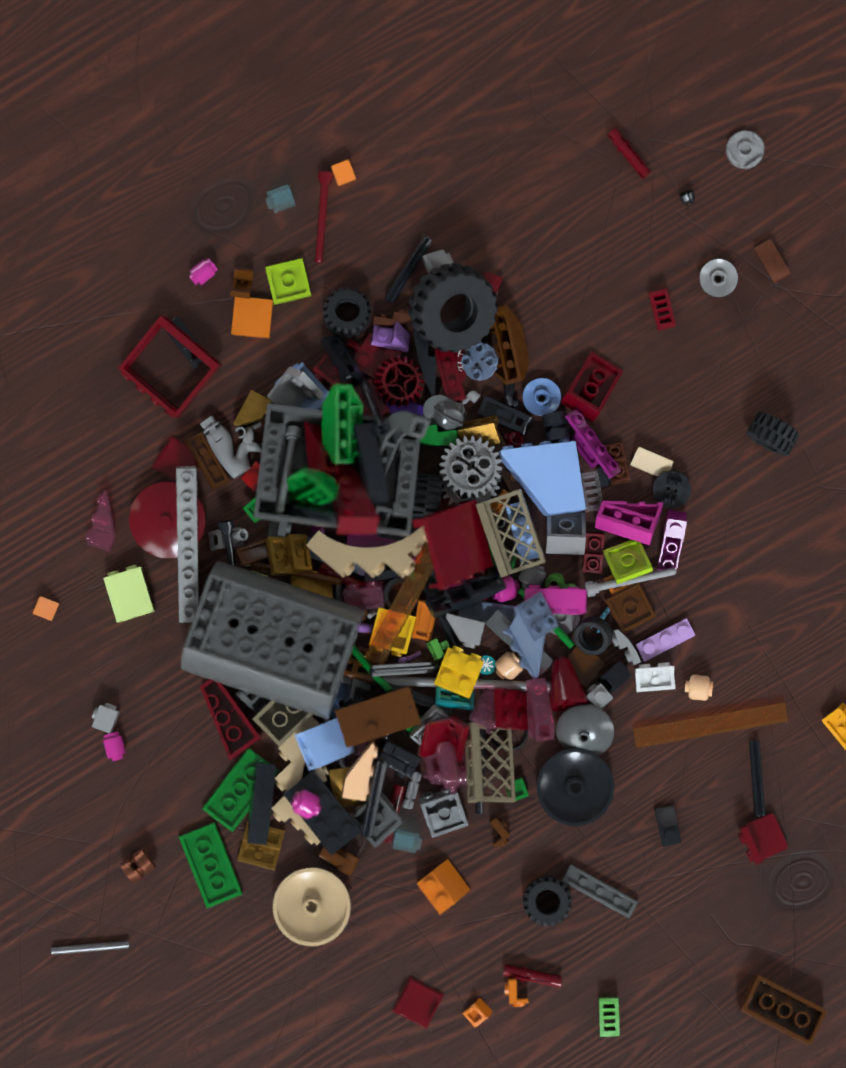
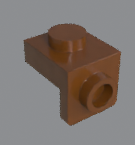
[230,267,254,299]
[490,817,510,848]

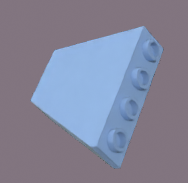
[498,439,586,516]

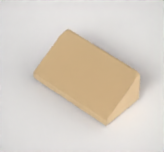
[630,447,674,477]

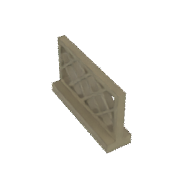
[476,489,546,577]
[465,722,516,803]

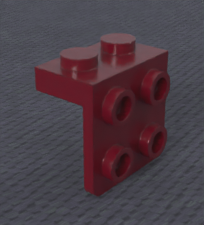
[419,716,470,761]
[737,814,788,865]

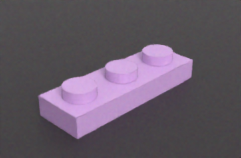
[635,618,695,662]

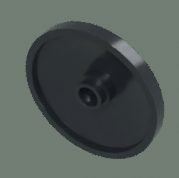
[537,749,614,826]

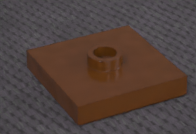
[604,583,657,634]

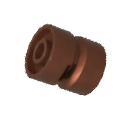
[120,848,157,884]

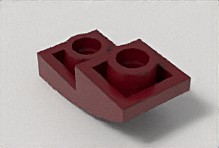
[583,532,605,574]

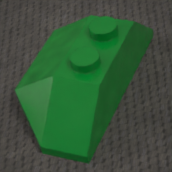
[322,385,363,463]
[287,468,339,508]

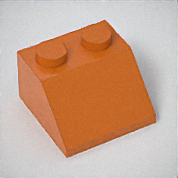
[417,859,471,914]

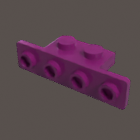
[565,409,621,478]

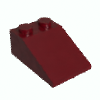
[560,351,624,423]

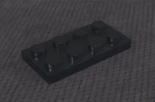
[283,770,362,855]

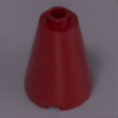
[550,657,588,712]

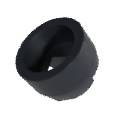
[679,189,695,206]

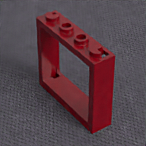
[118,315,223,418]

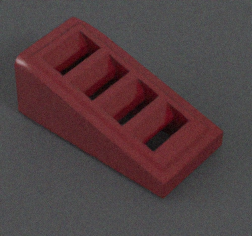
[648,288,676,331]

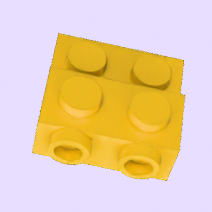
[369,608,416,657]
[434,646,484,699]

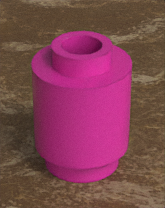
[189,258,218,285]
[103,732,126,761]

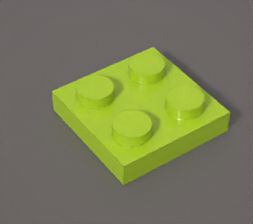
[265,258,311,305]
[603,540,653,584]

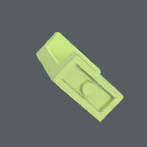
[104,564,155,623]

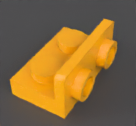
[822,703,846,750]

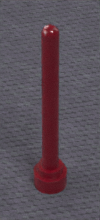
[315,171,333,264]

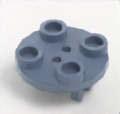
[461,342,498,381]

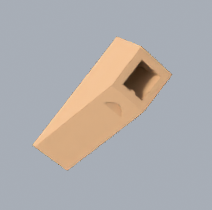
[343,740,378,801]

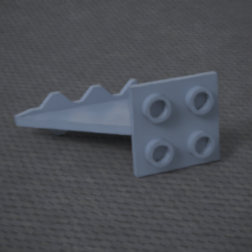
[502,592,559,679]

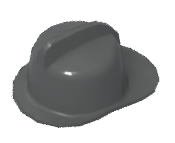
[423,395,466,431]

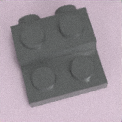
[419,785,469,838]
[351,792,404,847]

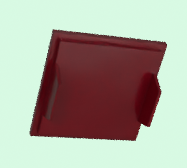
[151,435,198,482]
[392,977,444,1029]

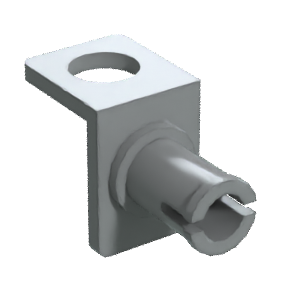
[208,527,248,551]

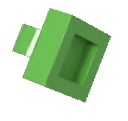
[426,638,450,661]

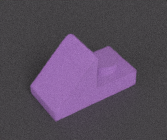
[371,322,410,353]

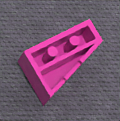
[595,501,663,545]
[524,585,586,615]

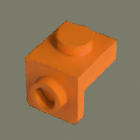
[504,978,529,1007]

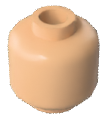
[495,651,523,680]
[685,675,713,701]

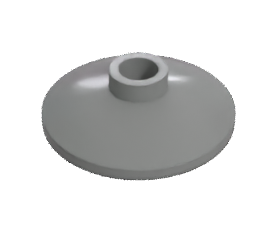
[699,259,738,297]

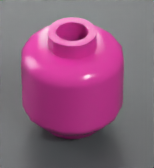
[492,575,520,602]
[291,790,321,819]

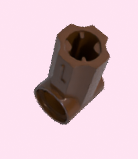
[319,847,360,876]

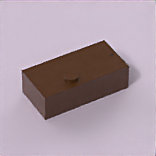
[335,686,421,748]
[738,975,828,1046]

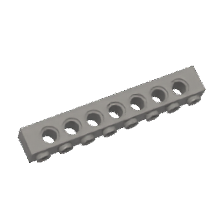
[176,466,198,623]

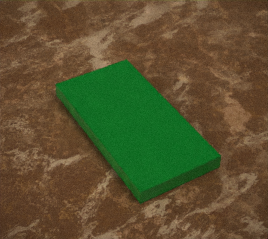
[202,748,280,832]
[179,822,243,908]

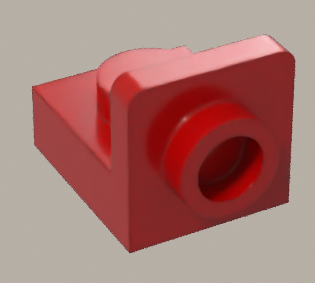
[241,462,260,492]

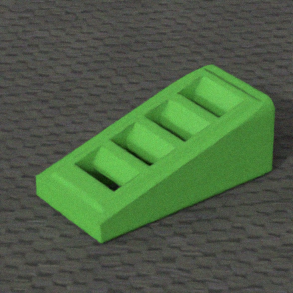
[598,997,620,1037]

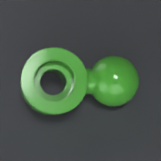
[545,573,577,589]

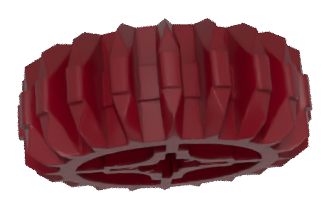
[372,355,424,408]

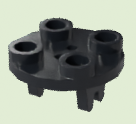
[653,470,691,508]

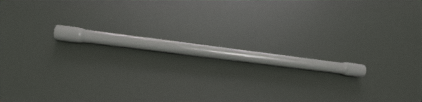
[341,676,550,693]

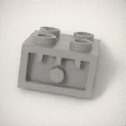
[267,366,324,407]

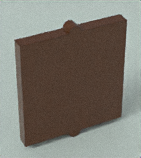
[567,646,605,688]

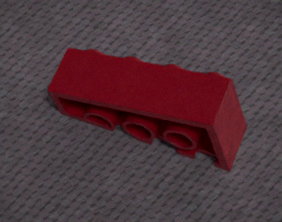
[332,463,379,534]
[200,679,262,761]

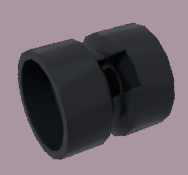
[542,411,570,442]

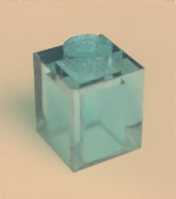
[265,185,296,213]
[393,829,422,853]

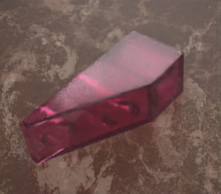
[85,490,117,552]
[526,678,554,742]

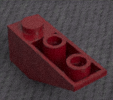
[304,422,339,476]

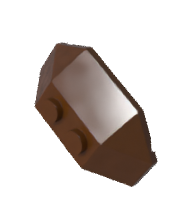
[483,306,530,385]

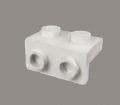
[634,662,675,692]

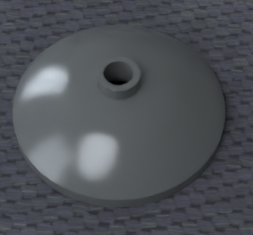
[556,704,614,756]

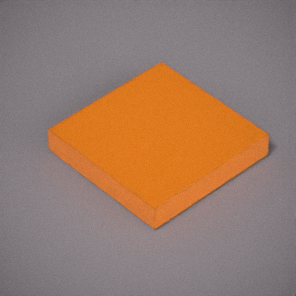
[231,297,273,338]

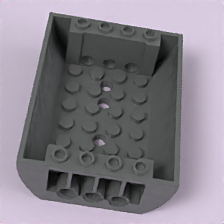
[254,404,420,537]
[181,561,366,720]

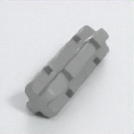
[403,771,422,809]

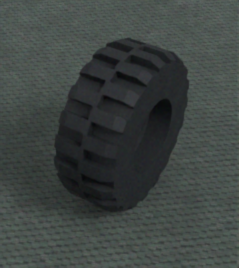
[408,263,498,353]

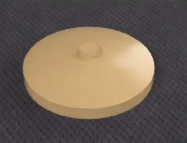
[273,868,351,946]

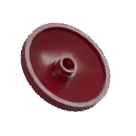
[129,481,206,558]

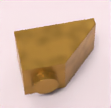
[233,390,273,427]

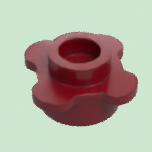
[504,432,523,448]

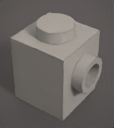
[586,683,613,708]
[92,703,120,733]

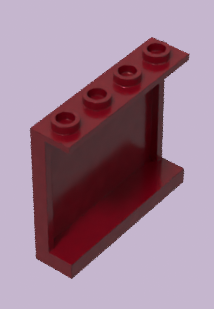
[412,499,493,590]

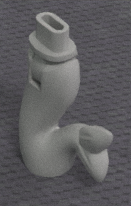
[200,415,262,479]

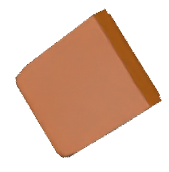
[331,160,356,186]
[33,596,59,621]
[462,998,492,1028]

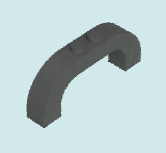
[359,411,430,527]

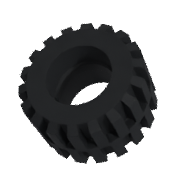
[323,287,371,339]
[746,412,800,456]
[412,473,442,520]
[523,876,572,927]

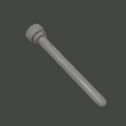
[276,426,302,514]
[585,568,677,597]

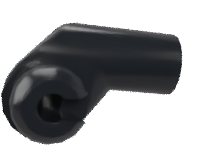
[504,383,519,409]

